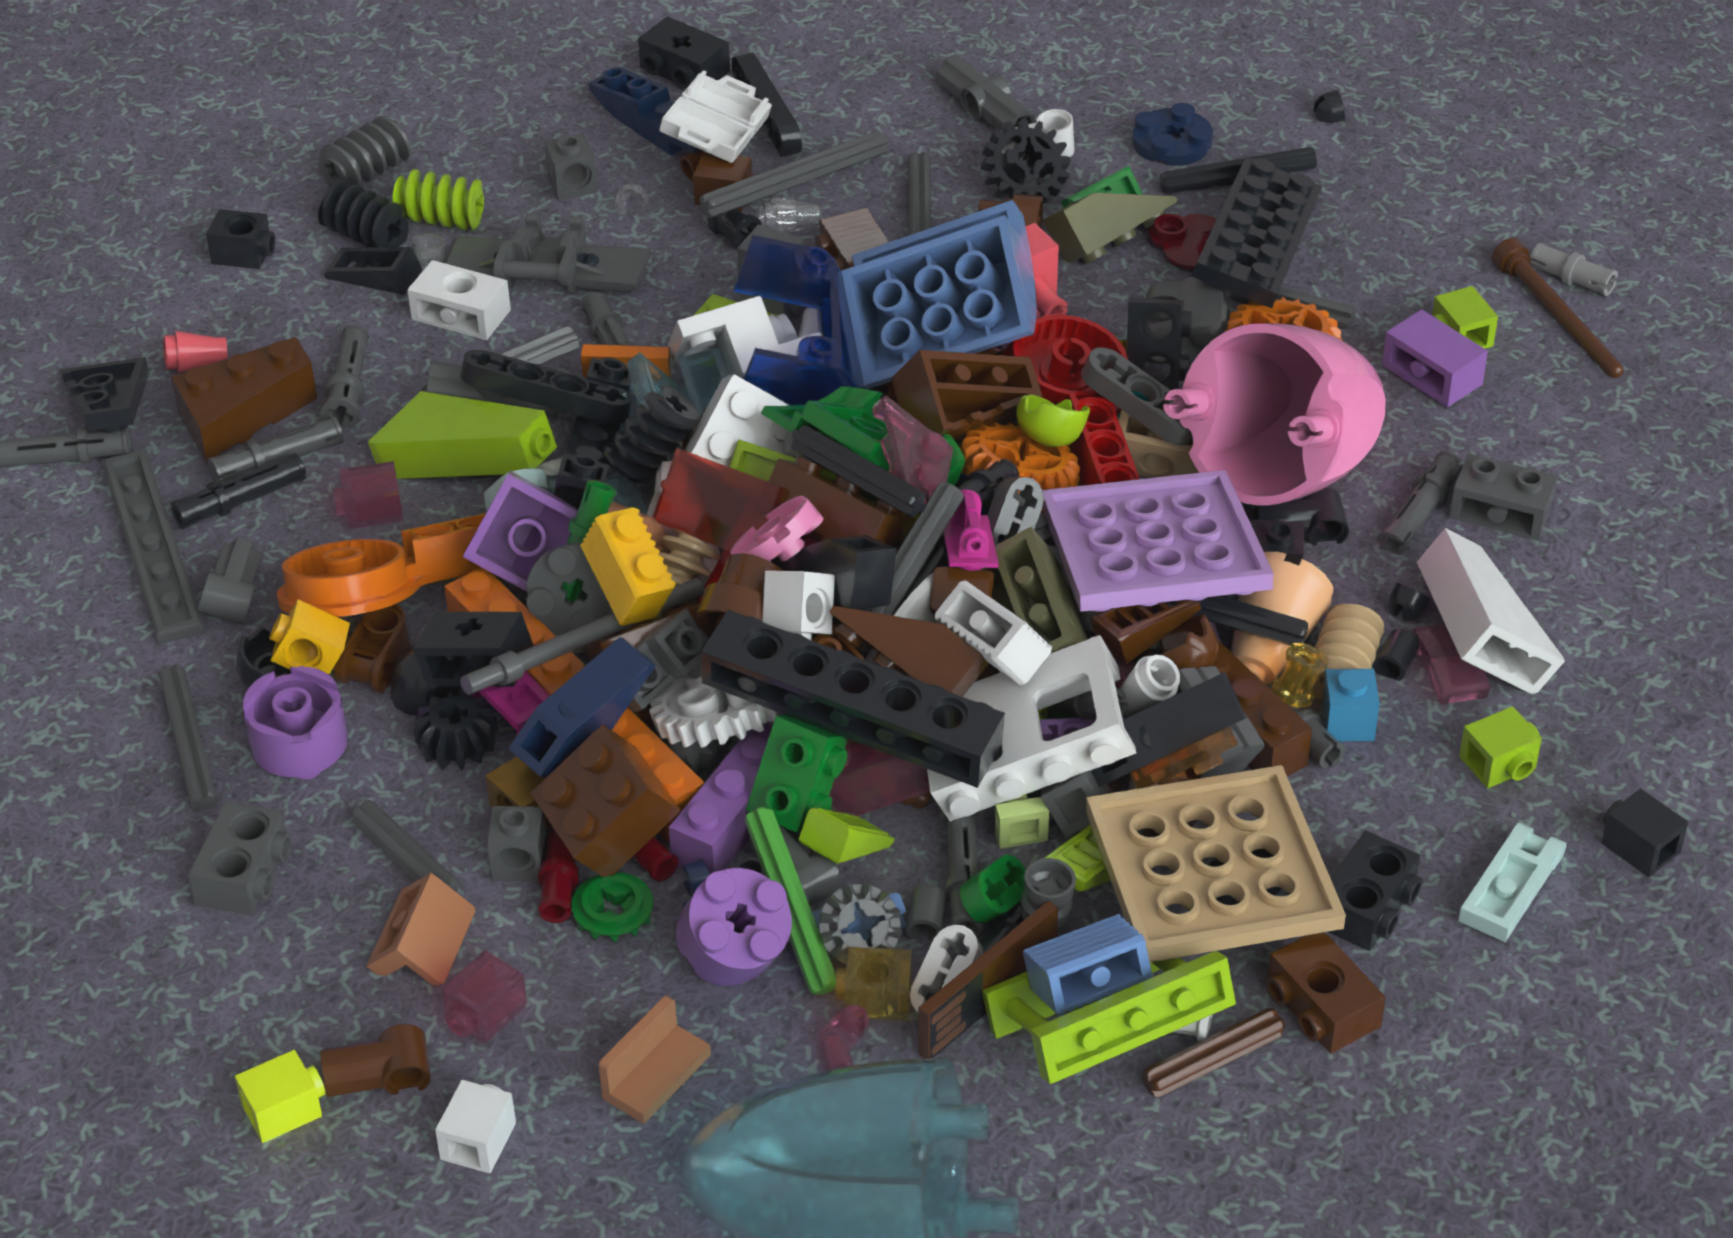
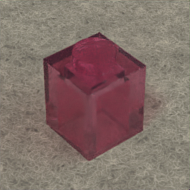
[333,461,403,529]
[441,950,527,1044]

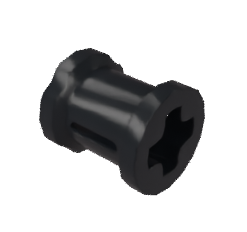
[707,208,762,249]

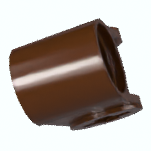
[334,604,411,694]

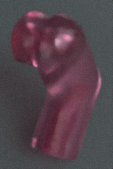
[819,1004,869,1079]

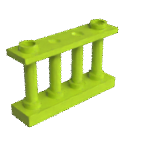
[982,950,1236,1084]

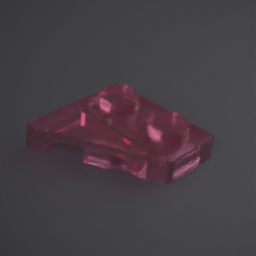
[872,395,953,504]

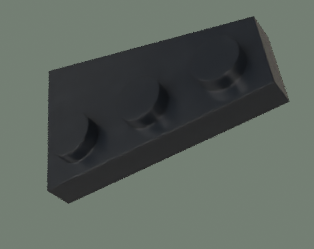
[60,357,149,433]

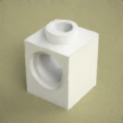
[762,571,835,640]

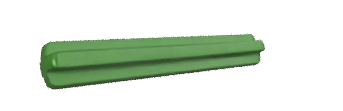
[745,807,838,995]

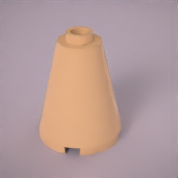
[1231,552,1334,685]

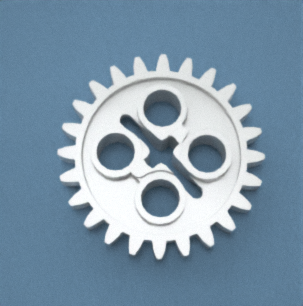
[649,661,779,747]

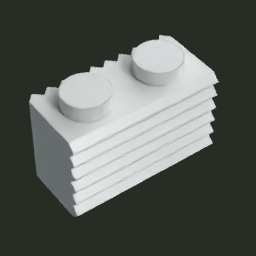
[935,580,1052,685]

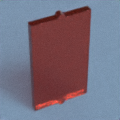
[653,448,785,551]

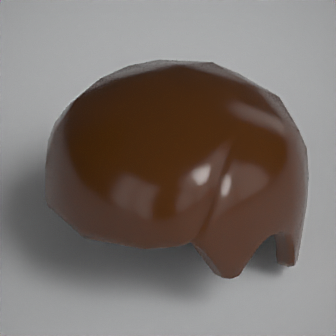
[1147,614,1219,670]

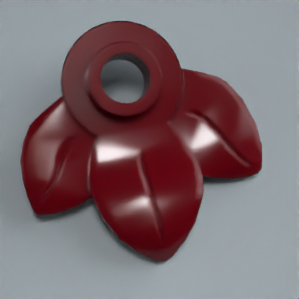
[1149,214,1217,269]

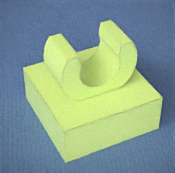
[995,794,1049,849]

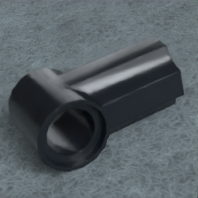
[1253,487,1349,545]

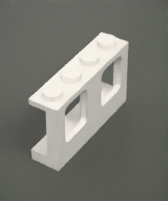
[927,635,1136,822]

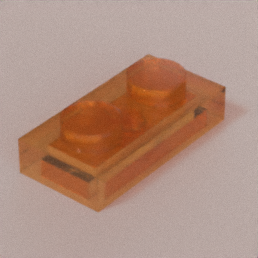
[1130,726,1239,789]

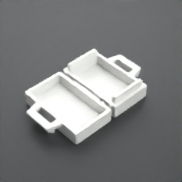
[659,70,772,163]

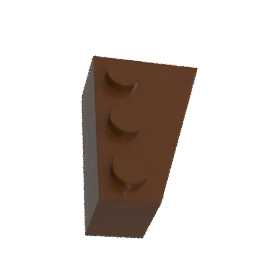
[891,350,1043,448]
[756,455,916,553]

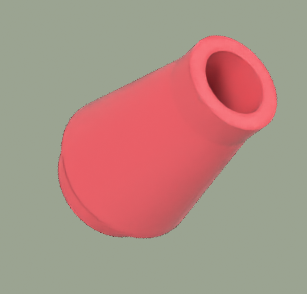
[163,331,228,374]

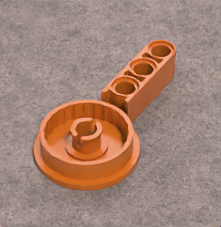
[276,513,486,617]

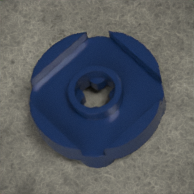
[1132,103,1213,166]

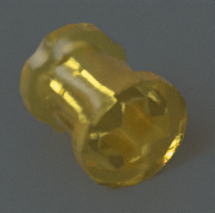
[1272,643,1329,708]

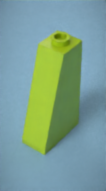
[368,391,557,479]

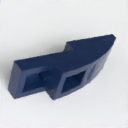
[588,67,699,156]

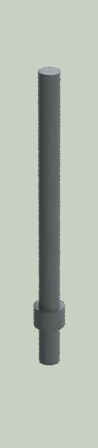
[460,578,705,695]

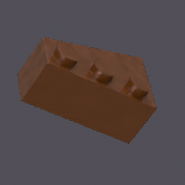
[171,337,317,465]

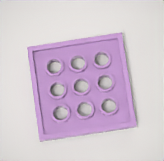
[1042,470,1274,612]

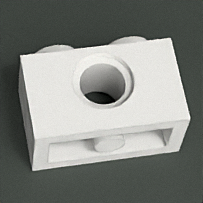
[408,260,511,340]

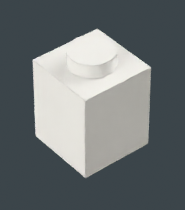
[435,1080,516,1173]

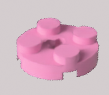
[730,496,824,562]

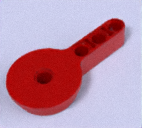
[1002,315,1139,486]

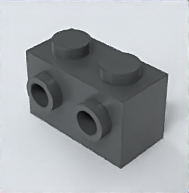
[1450,453,1558,541]

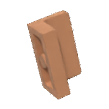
[366,872,475,986]
[599,995,711,1124]

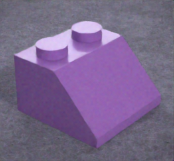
[463,471,578,591]

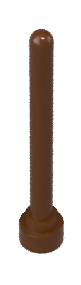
[1491,237,1624,378]

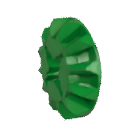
[571,872,654,943]

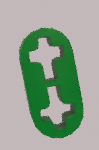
[960,854,1026,924]

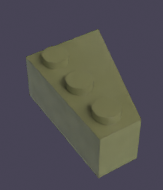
[956,527,1087,654]

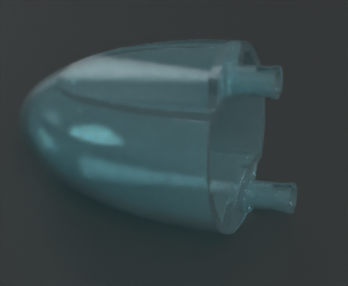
[682,1058,1019,1238]

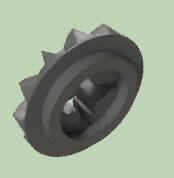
[819,884,902,967]

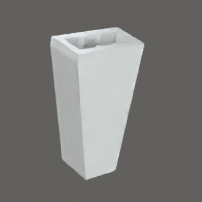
[1417,528,1565,694]

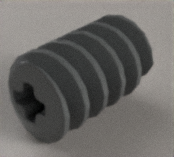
[319,116,412,186]

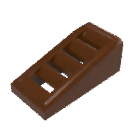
[1090,599,1201,665]

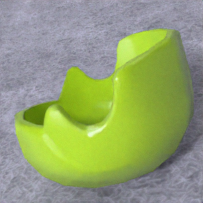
[1016,394,1090,447]

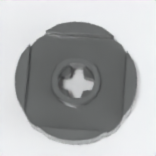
[527,542,614,636]

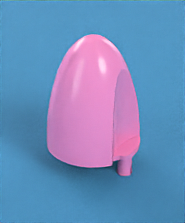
[1163,323,1386,505]

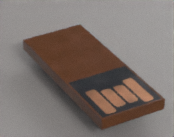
[918,901,1058,1062]

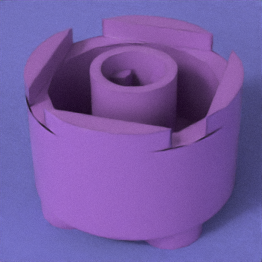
[243,666,348,780]
[676,868,792,986]

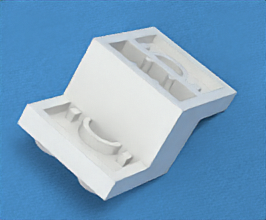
[667,295,826,392]

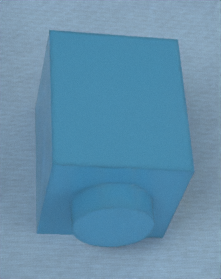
[1321,669,1380,741]

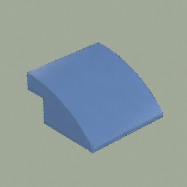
[841,200,1036,389]

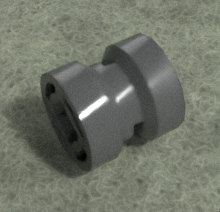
[1020,858,1076,929]

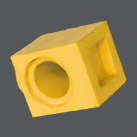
[269,599,350,675]

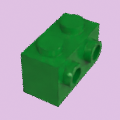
[746,715,848,833]

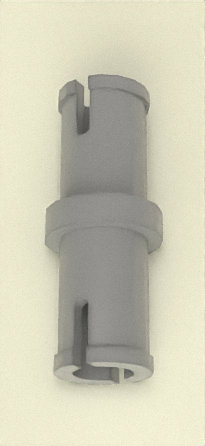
[1530,243,1618,296]

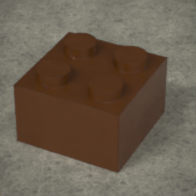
[531,724,681,877]

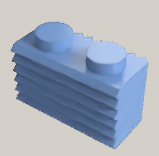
[1023,914,1152,1016]

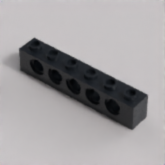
[701,610,1005,788]

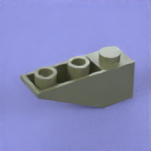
[1043,193,1178,264]

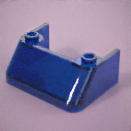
[734,235,866,405]

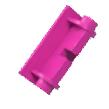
[943,489,999,571]

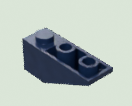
[508,637,656,778]

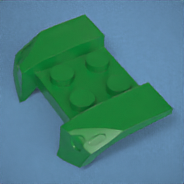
[761,386,966,500]

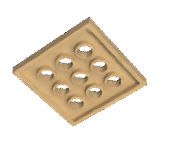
[1086,765,1346,962]

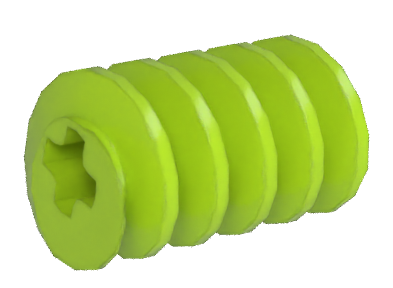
[392,169,484,230]

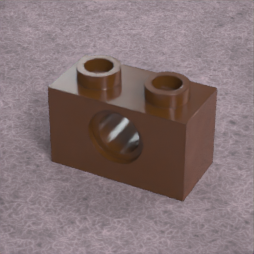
[1266,932,1386,1054]

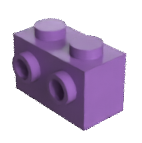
[1382,309,1488,408]

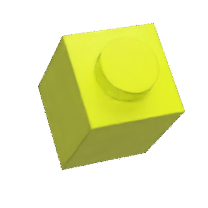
[235,1049,326,1143]

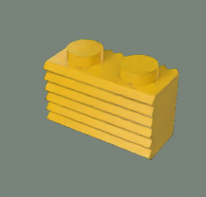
[580,507,677,626]

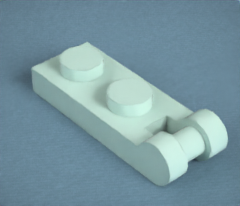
[1458,822,1567,942]

